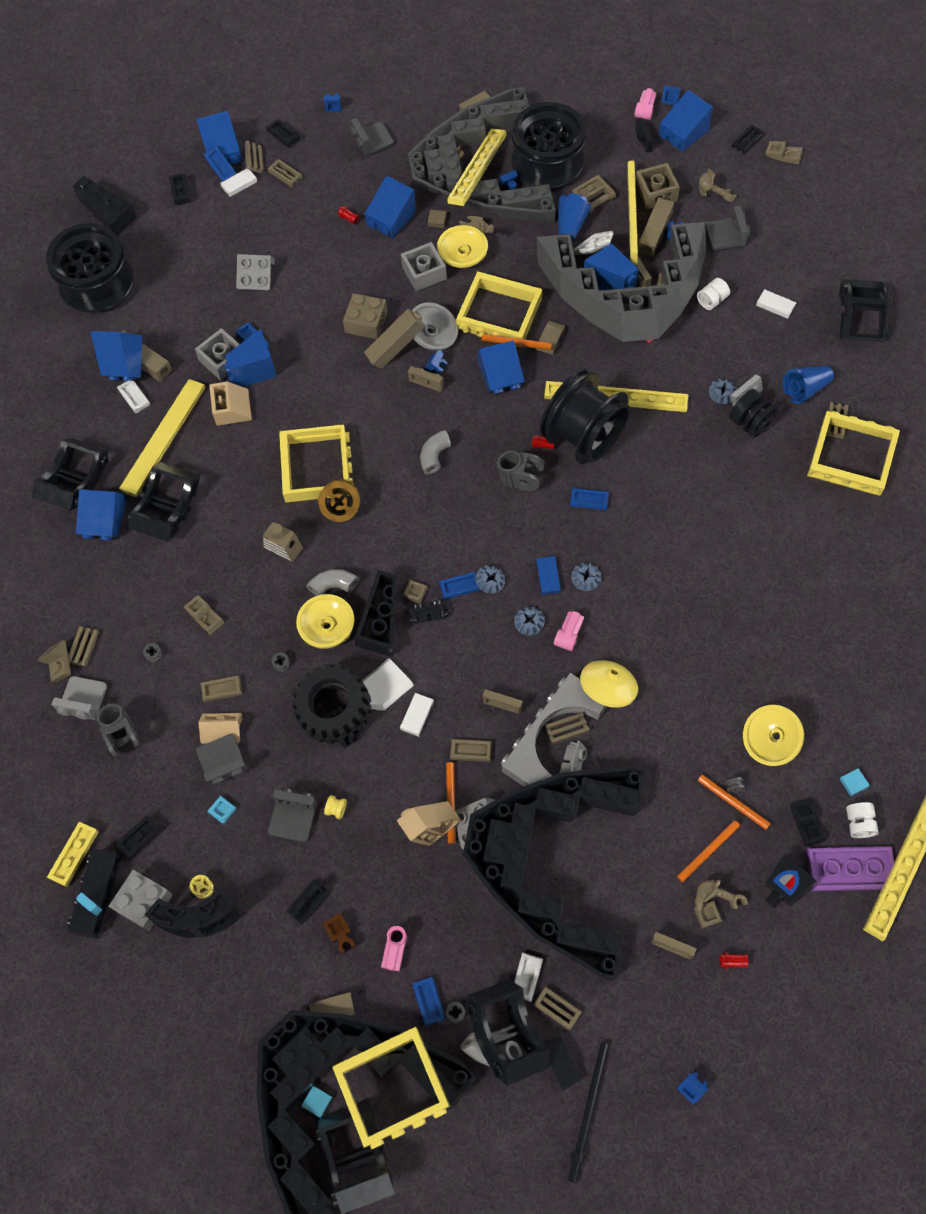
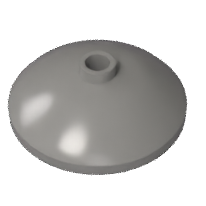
[412,303,458,351]

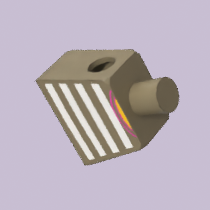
[262,522,303,562]

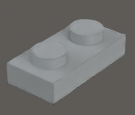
[731,374,763,407]

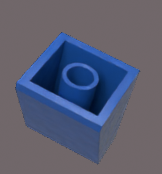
[659,90,713,152]
[196,111,242,170]
[365,176,416,238]
[584,243,638,291]
[224,330,277,387]
[91,331,142,381]
[476,340,525,395]
[76,489,127,541]

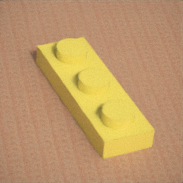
[47,822,99,887]

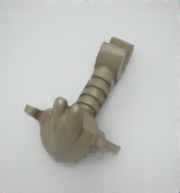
[699,169,737,202]
[458,216,495,234]
[695,879,748,913]

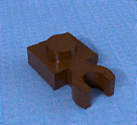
[322,913,355,954]

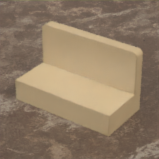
[198,713,242,744]

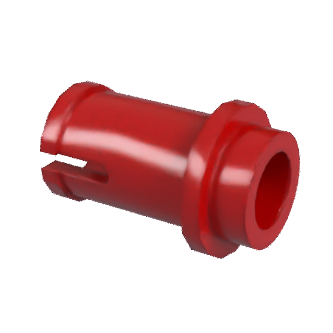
[338,206,360,225]
[532,435,554,449]
[719,952,748,969]

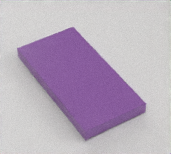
[807,847,894,891]

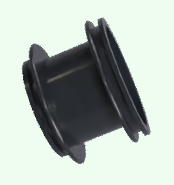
[511,102,586,189]
[46,223,134,313]
[540,369,631,464]

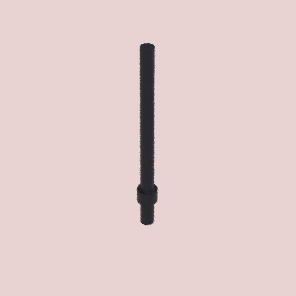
[568,1043,609,1183]

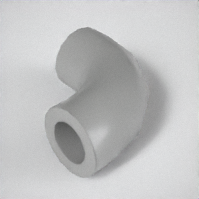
[420,430,451,475]
[306,569,359,596]
[461,1032,522,1067]

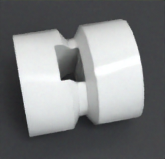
[697,278,730,310]
[846,802,879,838]

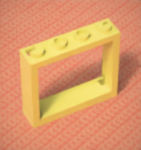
[456,271,542,347]
[807,411,900,496]
[279,425,353,503]
[333,1027,450,1149]

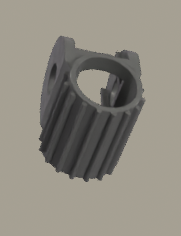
[496,450,545,491]
[96,703,141,758]

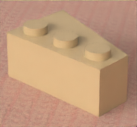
[397,801,462,846]

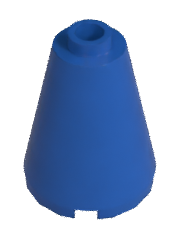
[558,193,591,242]
[782,366,834,404]

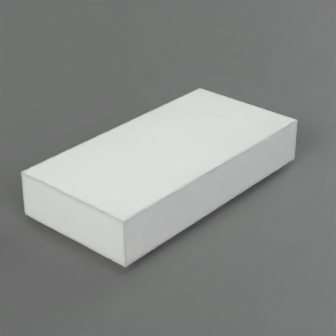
[220,169,257,197]
[756,289,796,319]
[117,381,151,414]
[400,693,434,737]
[514,952,543,1002]

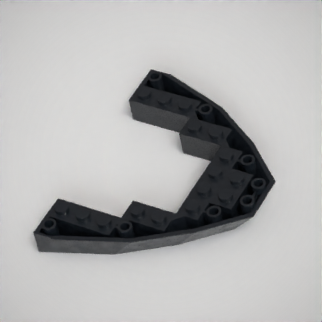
[462,767,645,982]
[257,1010,478,1214]

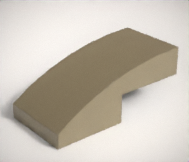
[766,141,803,164]
[536,321,565,355]
[184,595,224,635]
[309,992,355,1016]

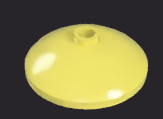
[437,225,488,268]
[296,594,355,649]
[580,660,638,707]
[743,705,804,766]

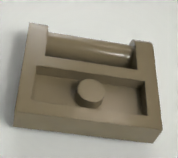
[572,175,616,213]

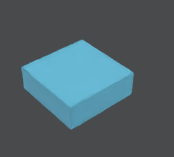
[840,769,870,797]
[207,796,237,825]
[76,892,102,916]
[302,1086,333,1118]

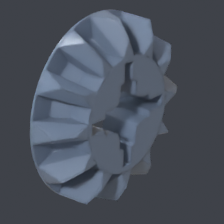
[708,378,737,404]
[571,562,601,591]
[475,565,506,594]
[514,606,545,636]

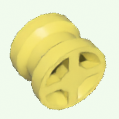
[324,795,347,819]
[190,875,214,899]

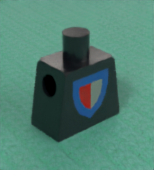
[765,854,817,909]

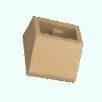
[209,382,252,426]

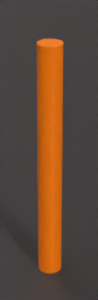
[481,334,552,350]
[446,762,456,843]
[698,774,771,830]
[677,820,740,883]

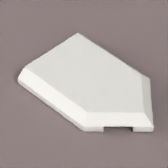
[573,231,613,255]
[362,658,414,711]

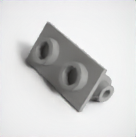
[559,741,587,774]

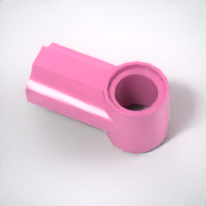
[635,88,656,120]
[554,611,584,652]
[381,926,407,971]

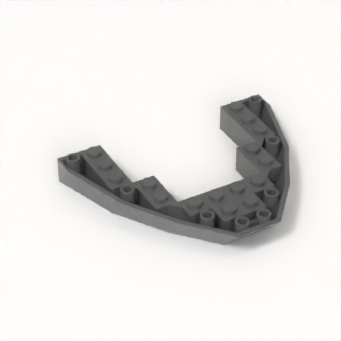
[408,87,555,223]
[536,222,706,342]

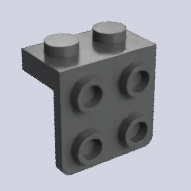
[350,118,394,156]
[705,206,750,250]
[196,734,248,786]
[268,788,317,842]

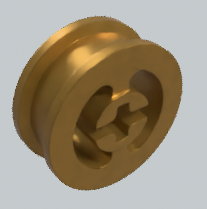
[318,480,360,522]

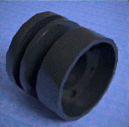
[729,389,778,438]

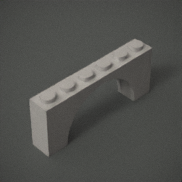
[501,673,608,786]

